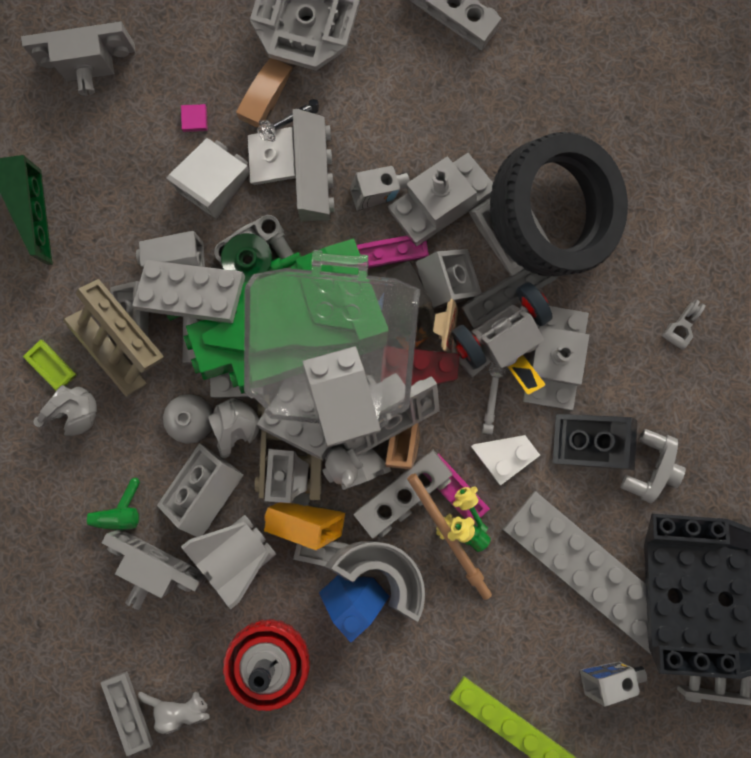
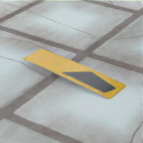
[507,355,546,395]

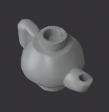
[322,446,363,488]

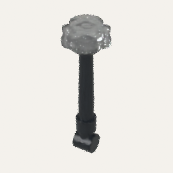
[257,99,319,142]

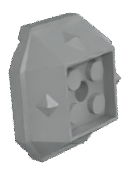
[250,0,360,71]

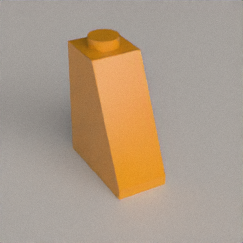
[264,502,345,550]

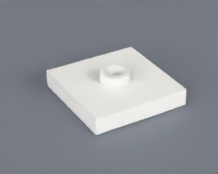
[248,127,296,185]

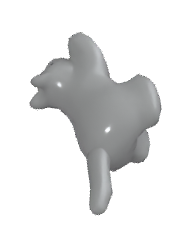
[138,692,210,734]

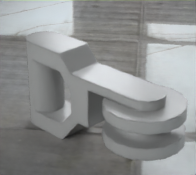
[662,299,706,350]

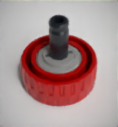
[223,619,310,711]

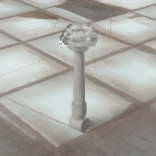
[482,362,510,435]

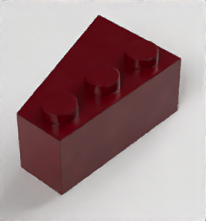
[379,346,460,388]

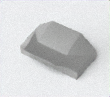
[265,449,309,503]

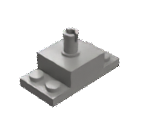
[21,22,135,96]
[388,153,493,247]
[523,306,589,411]
[344,374,440,455]
[102,530,207,610]

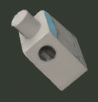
[350,166,410,211]

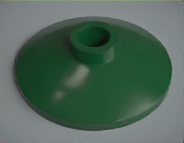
[221,233,272,283]

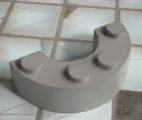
[325,541,425,622]

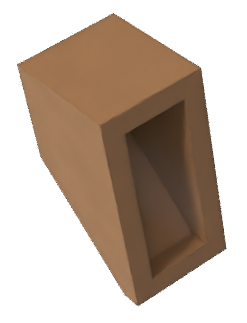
[385,423,420,469]

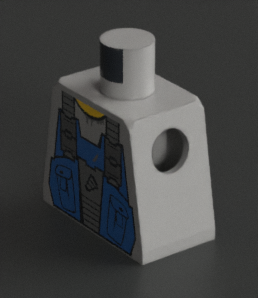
[580,662,647,707]

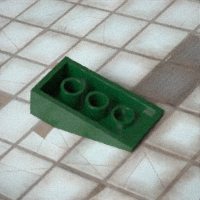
[0,155,53,265]

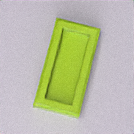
[23,340,77,391]

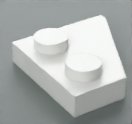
[471,435,540,485]

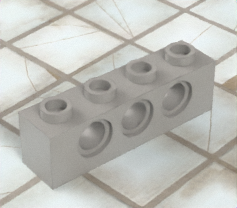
[410,0,501,51]
[353,449,452,539]

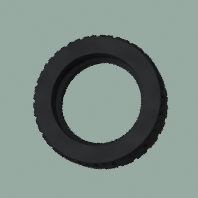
[490,132,628,277]

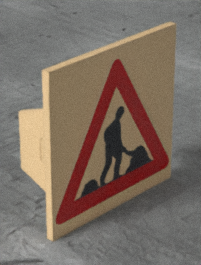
[433,299,459,353]

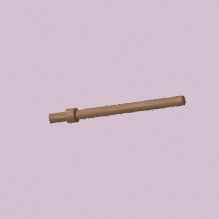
[407,473,492,600]

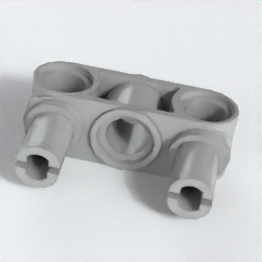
[214,215,293,267]

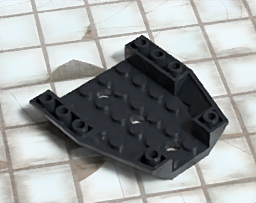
[644,514,751,679]

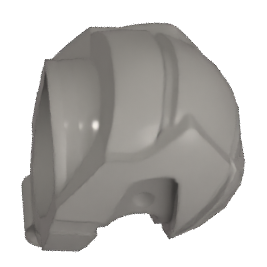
[33,385,97,436]
[208,398,260,458]

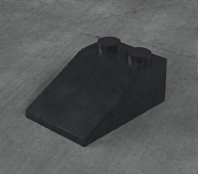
[553,414,637,470]

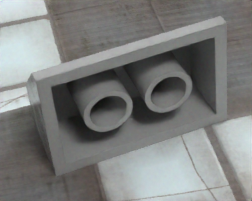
[157,443,243,537]

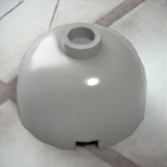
[163,394,213,444]

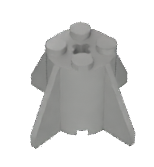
[181,515,277,610]

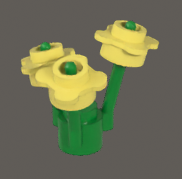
[436,487,491,552]

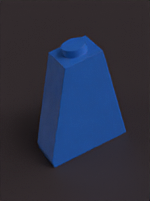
[319,575,390,643]

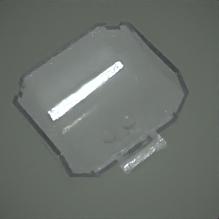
[244,250,421,429]

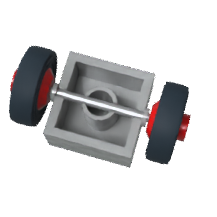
[451,282,553,369]

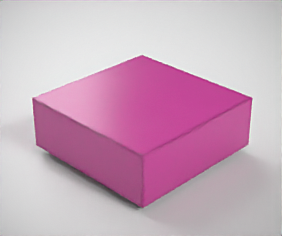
[181,104,208,132]

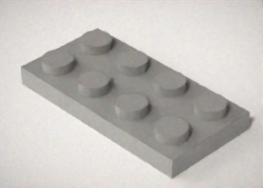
[132,260,245,323]

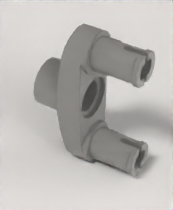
[620,429,686,503]

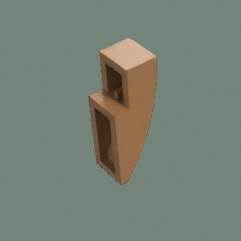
[236,58,293,129]

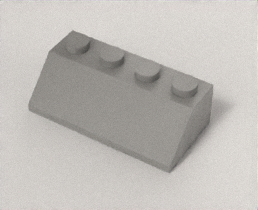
[293,109,335,221]

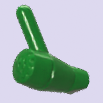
[87,478,140,530]

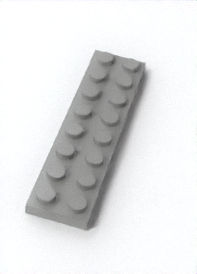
[503,491,651,654]

